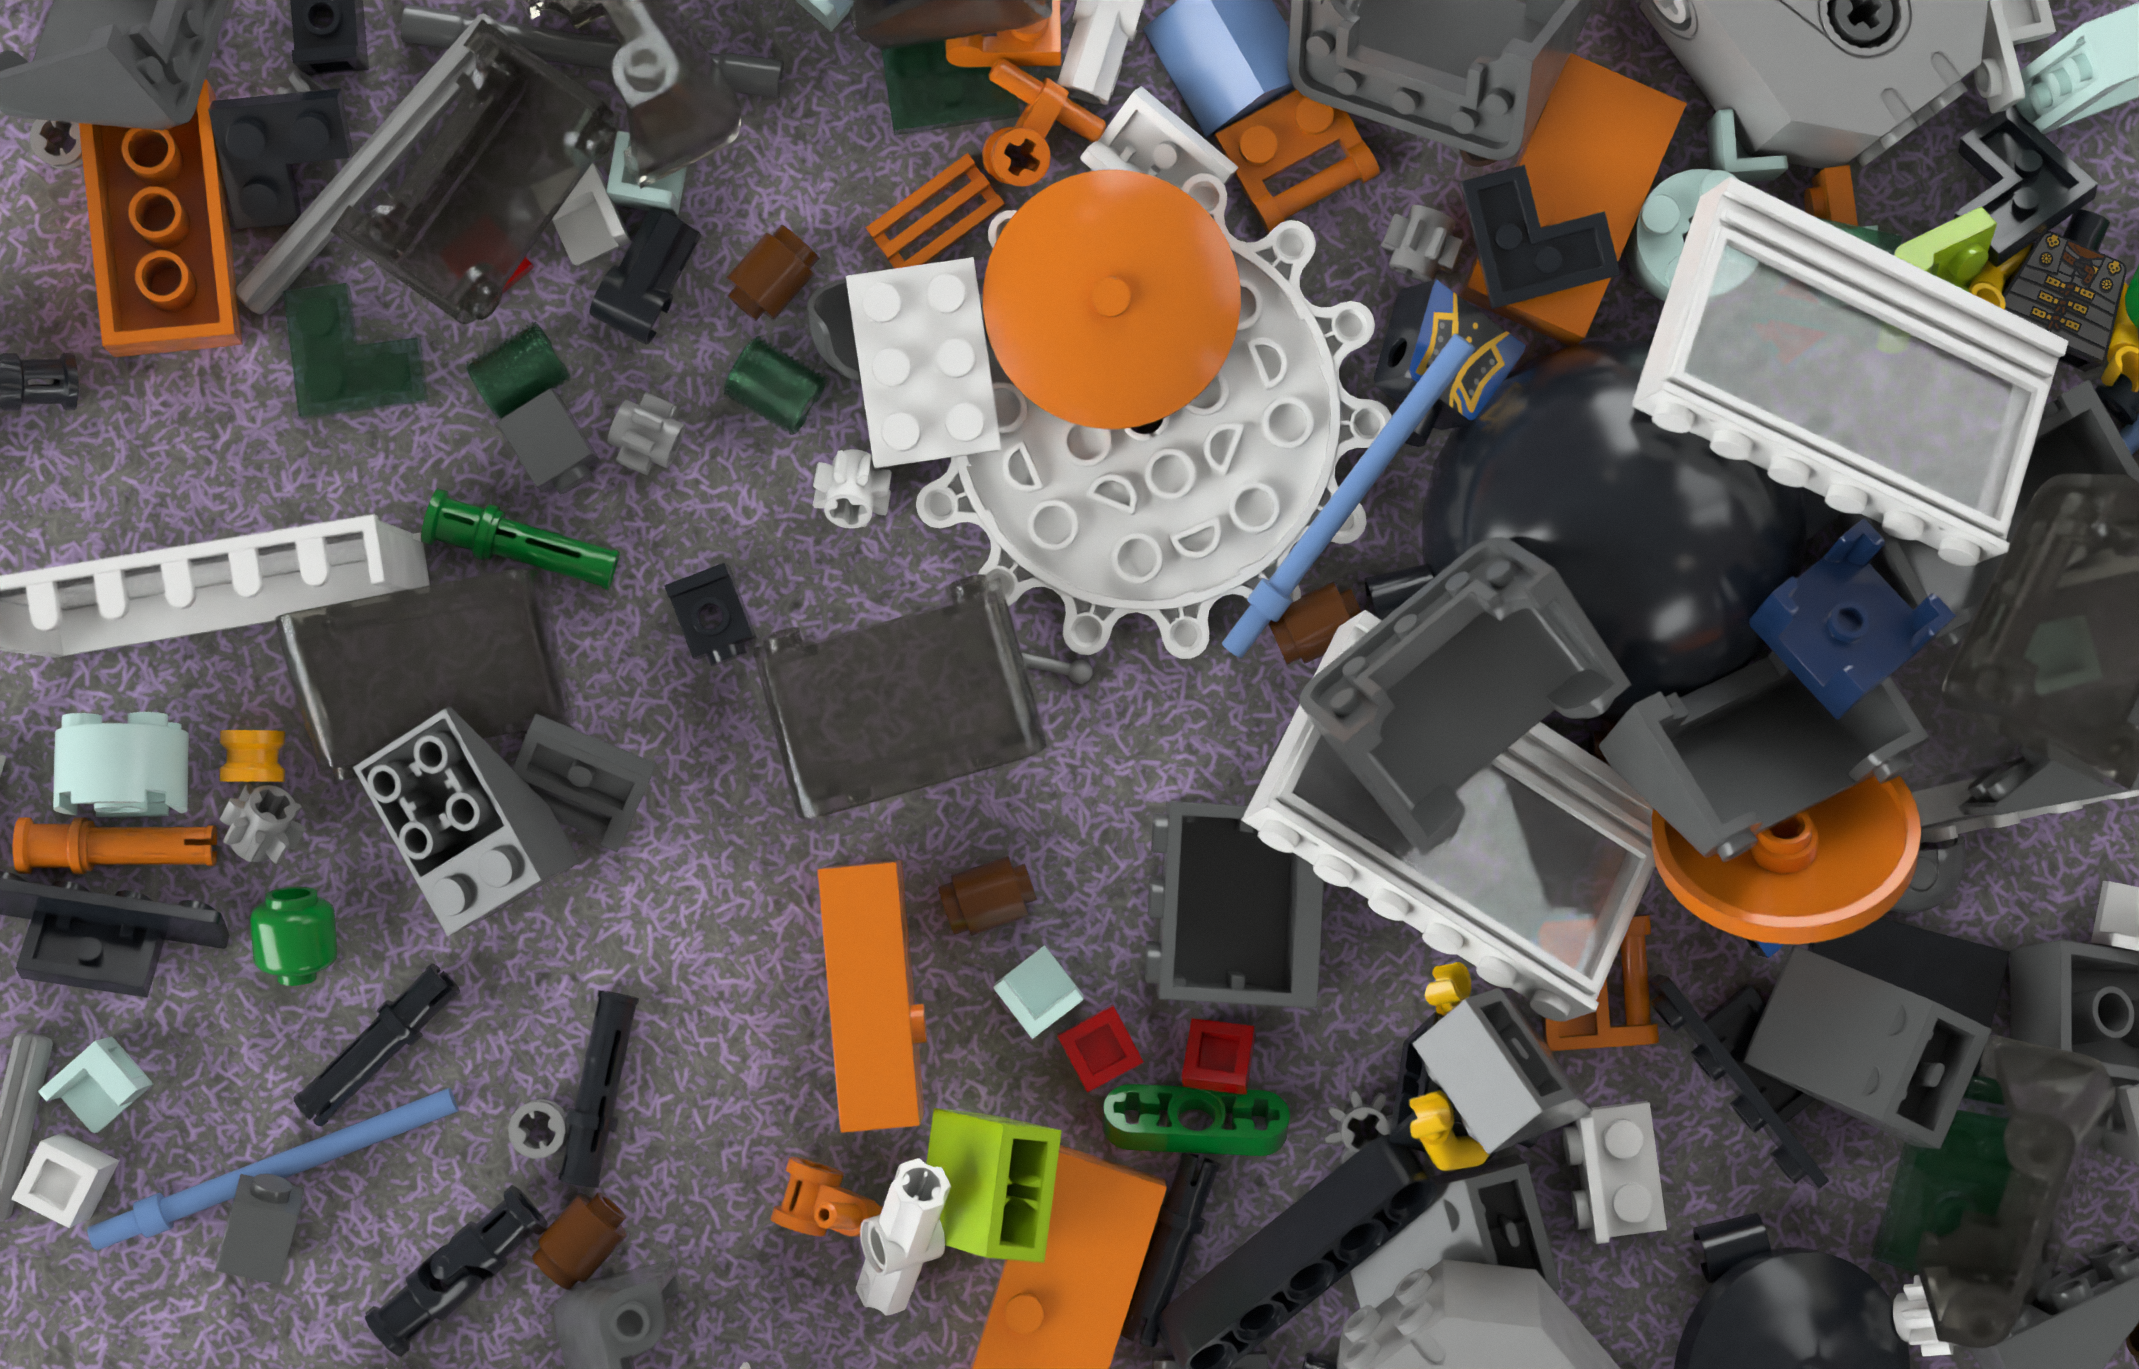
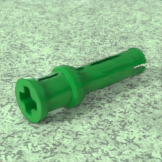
[421,488,620,590]

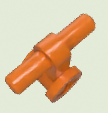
[982,58,1106,186]
[770,1157,883,1237]

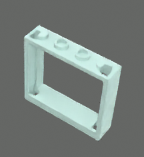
[2015,3,2139,134]

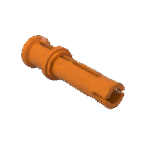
[12,817,217,874]

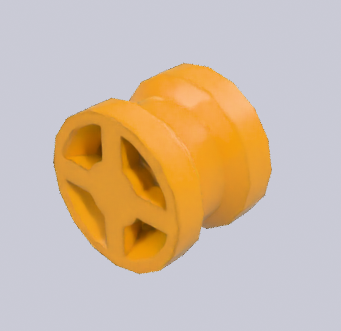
[219,730,286,782]

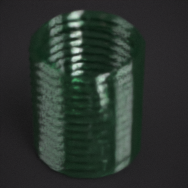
[465,321,571,420]
[723,336,827,435]

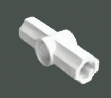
[1057,0,1147,105]
[856,1159,951,1316]

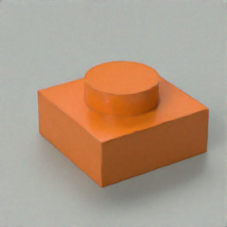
[1804,165,1858,230]

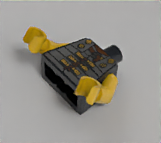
[1968,209,2139,392]
[1389,962,1541,1171]

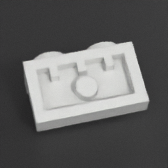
[1562,1101,1667,1244]

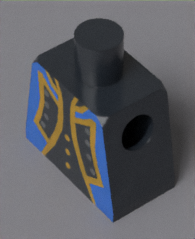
[1374,279,1526,447]

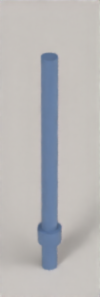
[1222,333,1476,658]
[87,1088,459,1251]

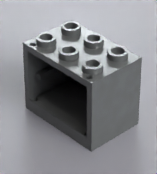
[1144,801,1328,1008]

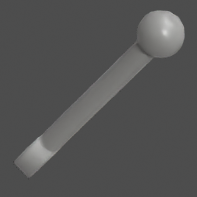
[962,637,1093,684]

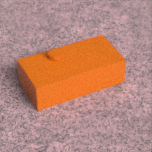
[1459,53,1687,346]
[79,79,243,357]
[817,860,927,1133]
[970,1145,1167,1369]

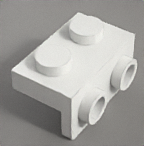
[1080,86,1239,189]

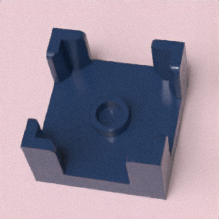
[1749,518,1956,720]

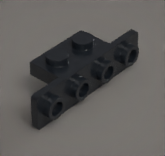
[0,871,230,998]
[1648,974,1829,1189]

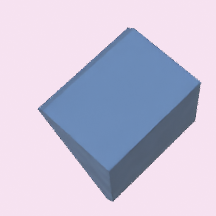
[1143,0,1295,138]

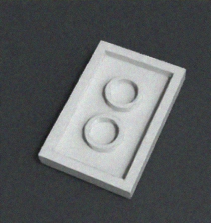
[846,257,1002,468]

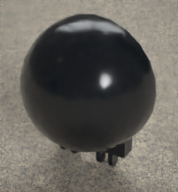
[1422,310,1859,721]

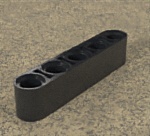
[1157,1134,1437,1369]

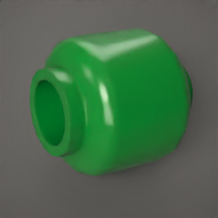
[250,886,337,986]

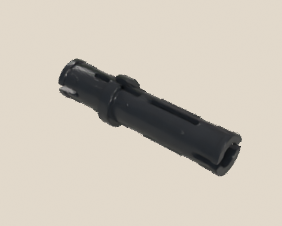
[293,963,460,1127]
[558,990,639,1188]
[1120,1153,1221,1347]

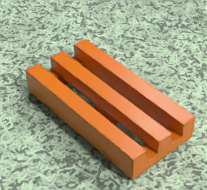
[865,153,1006,269]

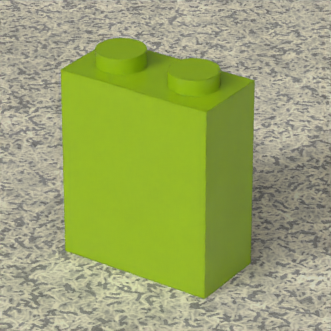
[926,1108,1062,1263]

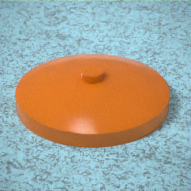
[983,169,1241,430]
[1651,776,1921,944]

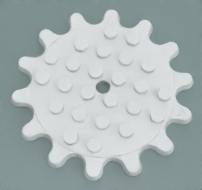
[916,173,1392,659]

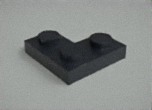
[208,88,353,230]
[1954,107,2098,268]
[1459,164,1621,309]

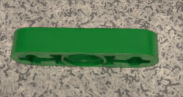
[1102,1084,1290,1156]

